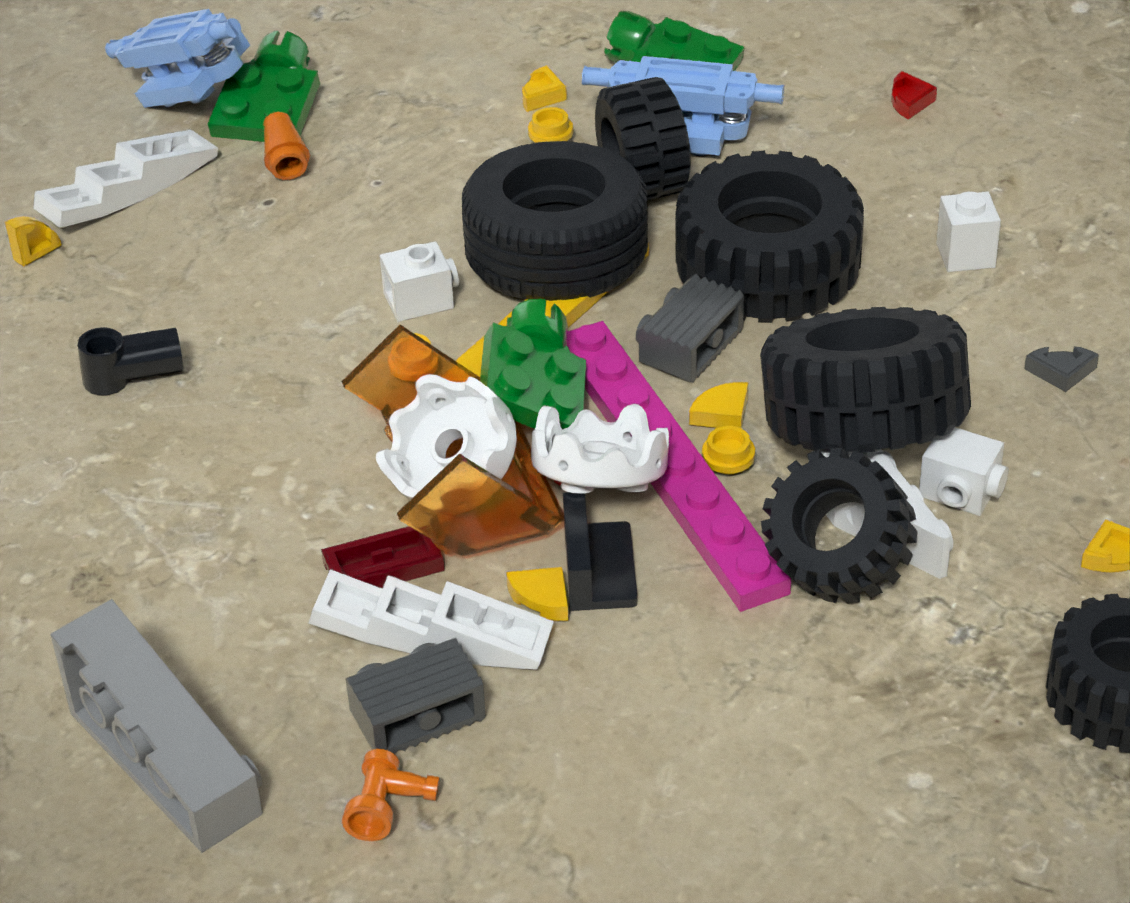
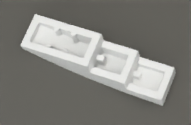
[33,130,218,228]
[308,569,554,670]

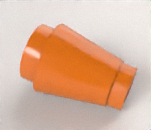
[264,112,310,180]

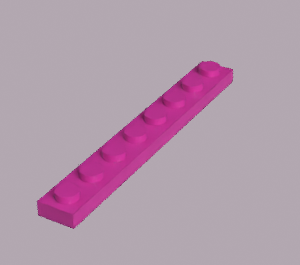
[567,321,791,612]

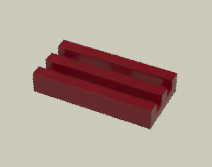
[321,521,444,588]

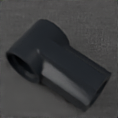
[77,327,183,396]

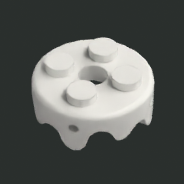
[376,374,517,513]
[531,404,669,493]

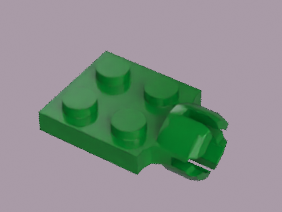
[604,11,745,71]
[208,30,320,142]
[480,299,586,429]

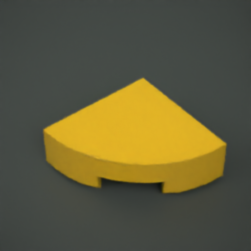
[522,65,567,112]
[5,216,62,267]
[689,382,748,428]
[1081,519,1130,572]
[506,567,569,621]

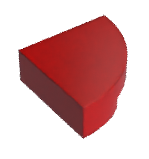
[891,71,937,120]

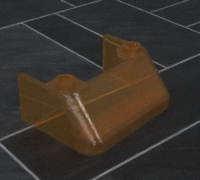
[341,324,564,556]

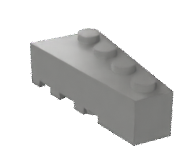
[50,599,263,853]

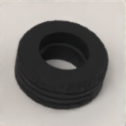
[462,141,648,301]

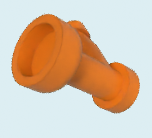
[342,749,440,841]

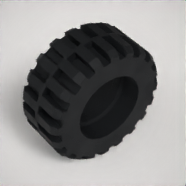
[675,150,864,323]
[760,307,971,453]

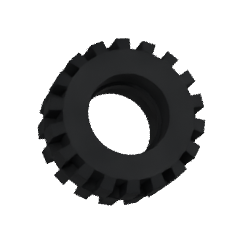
[595,77,691,200]
[761,448,918,604]
[1046,593,1130,753]

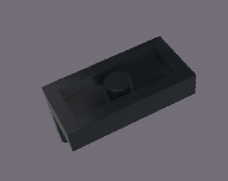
[563,492,637,611]

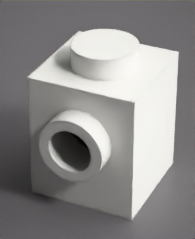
[936,191,1001,272]
[379,241,459,322]
[919,427,1009,516]

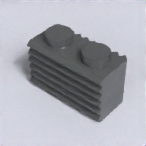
[636,273,744,383]
[345,638,486,754]

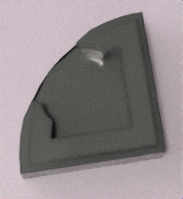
[1024,346,1099,392]

